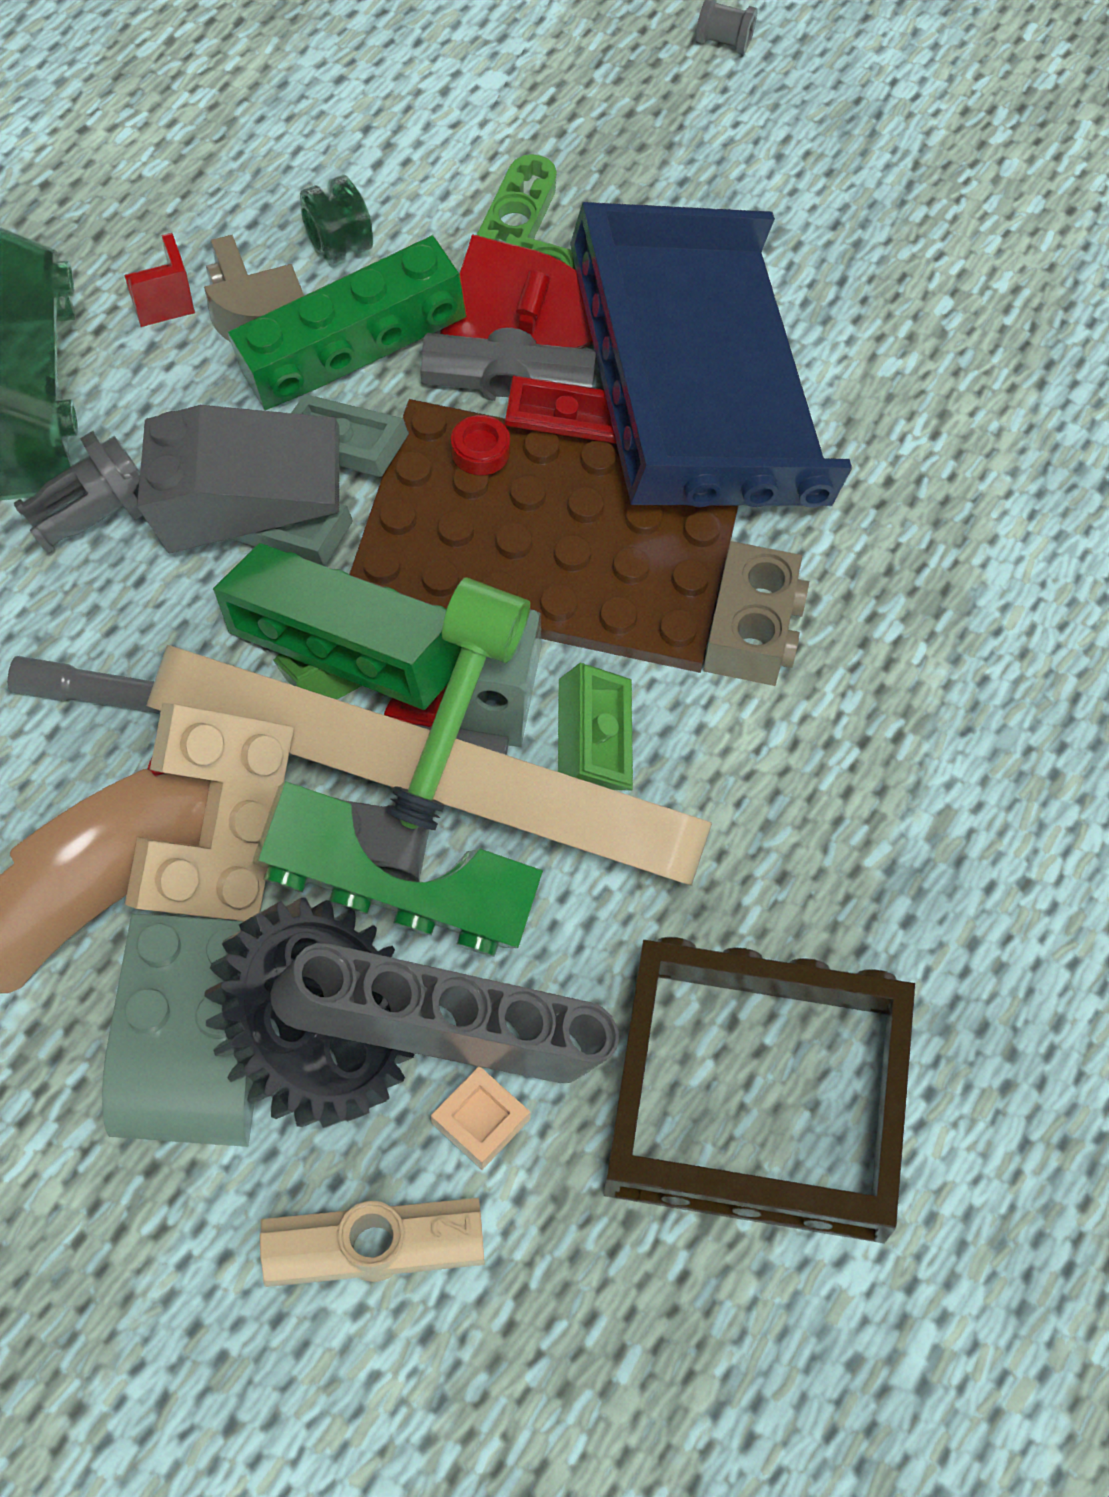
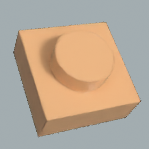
[431,1066,530,1170]

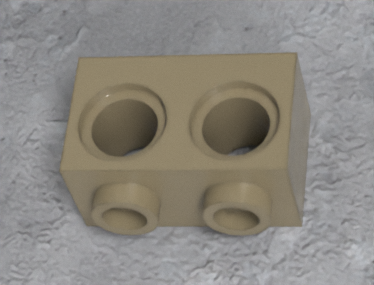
[703,541,810,686]

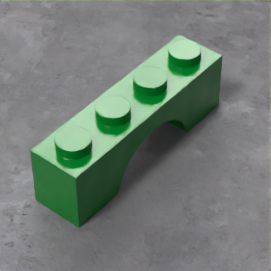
[252,781,543,957]

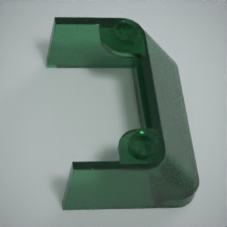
[0,227,78,501]

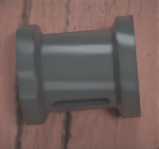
[695,0,758,55]

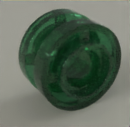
[300,174,373,265]

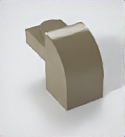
[204,234,304,342]

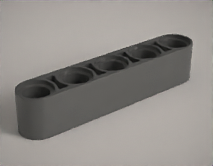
[270,943,619,1083]

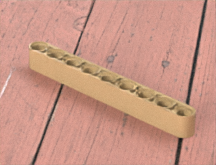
[146,645,712,886]

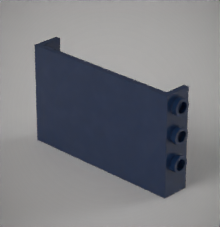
[570,202,852,508]

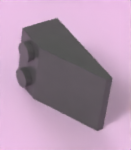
[137,405,340,554]

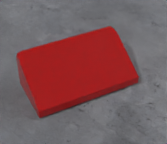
[505,375,617,444]

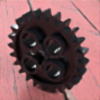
[204,897,415,1128]

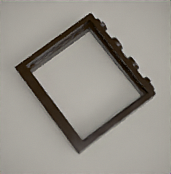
[604,937,916,1244]

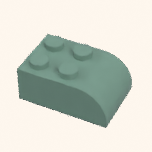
[102,913,255,1147]

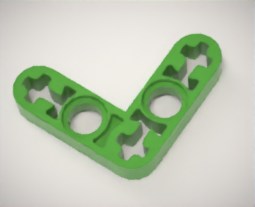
[477,154,576,270]

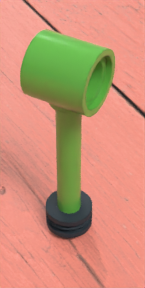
[385,577,530,830]

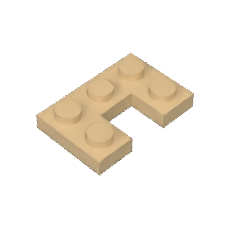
[125,702,294,921]

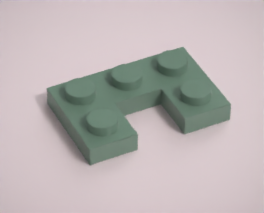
[231,394,409,566]

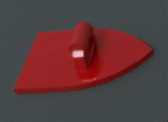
[440,234,593,349]

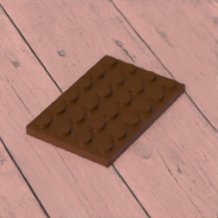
[349,399,739,673]

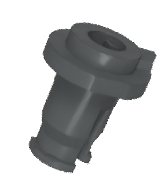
[14,431,143,554]

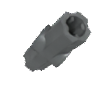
[421,328,596,401]

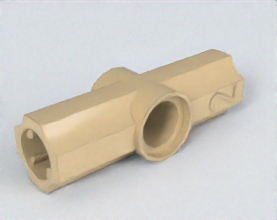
[260,1198,485,1287]

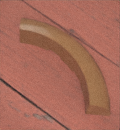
[0,769,211,993]

